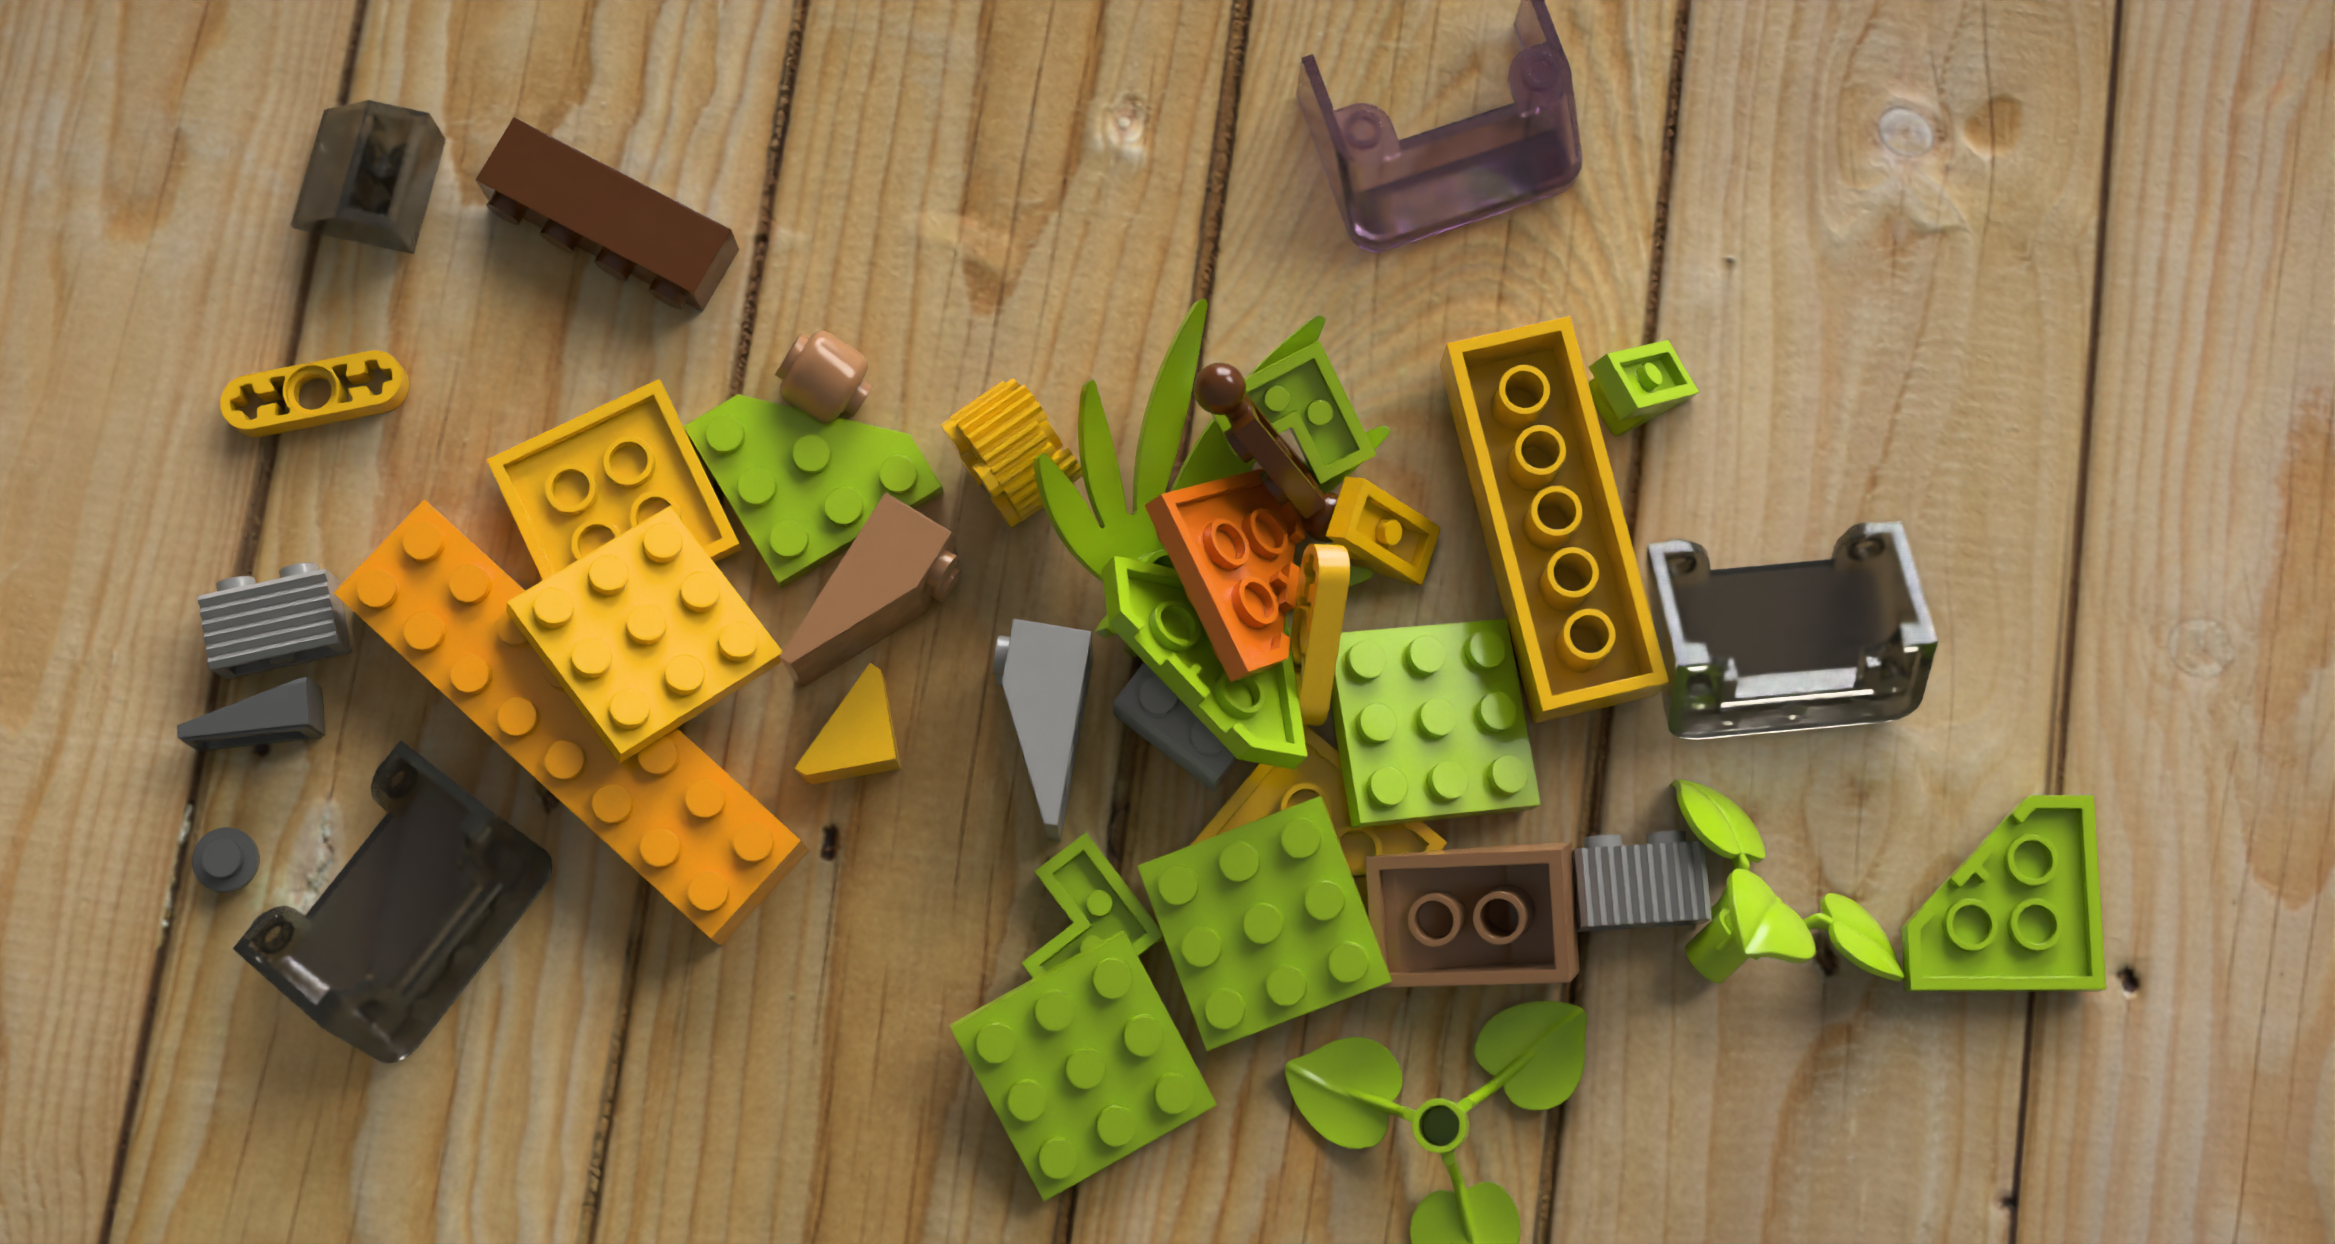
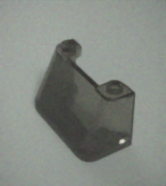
[1645,521,1938,740]
[233,740,553,1064]

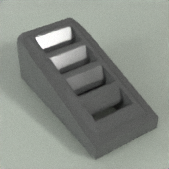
[177,677,325,752]

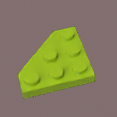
[683,394,944,589]
[1102,556,1308,769]
[1901,795,2106,992]

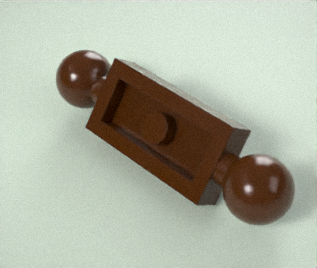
[1194,362,1339,543]

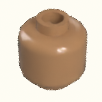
[774,330,873,424]

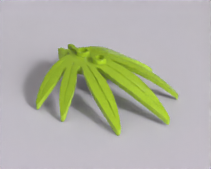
[1033,298,1390,657]

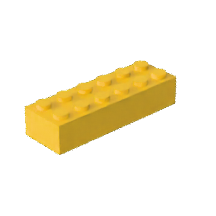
[1440,316,1669,724]

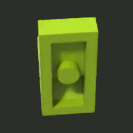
[1588,340,1700,436]

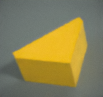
[795,663,901,785]

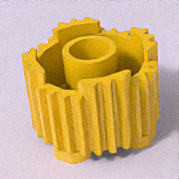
[940,378,1083,528]

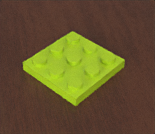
[1330,619,1541,829]
[1137,796,1392,1051]
[949,930,1217,1201]

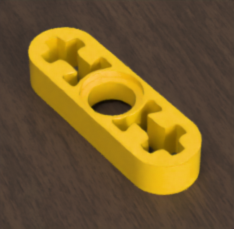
[220,350,409,437]
[1290,544,1350,726]

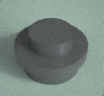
[192,827,260,893]

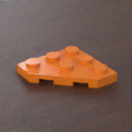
[1144,468,1306,682]

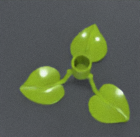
[1669,779,1905,983]
[1285,1001,1587,1244]

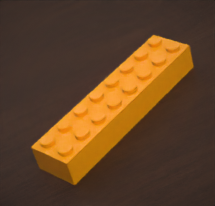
[334,499,810,946]

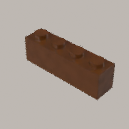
[476,117,739,312]

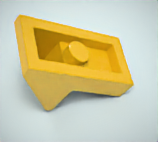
[1326,477,1441,586]

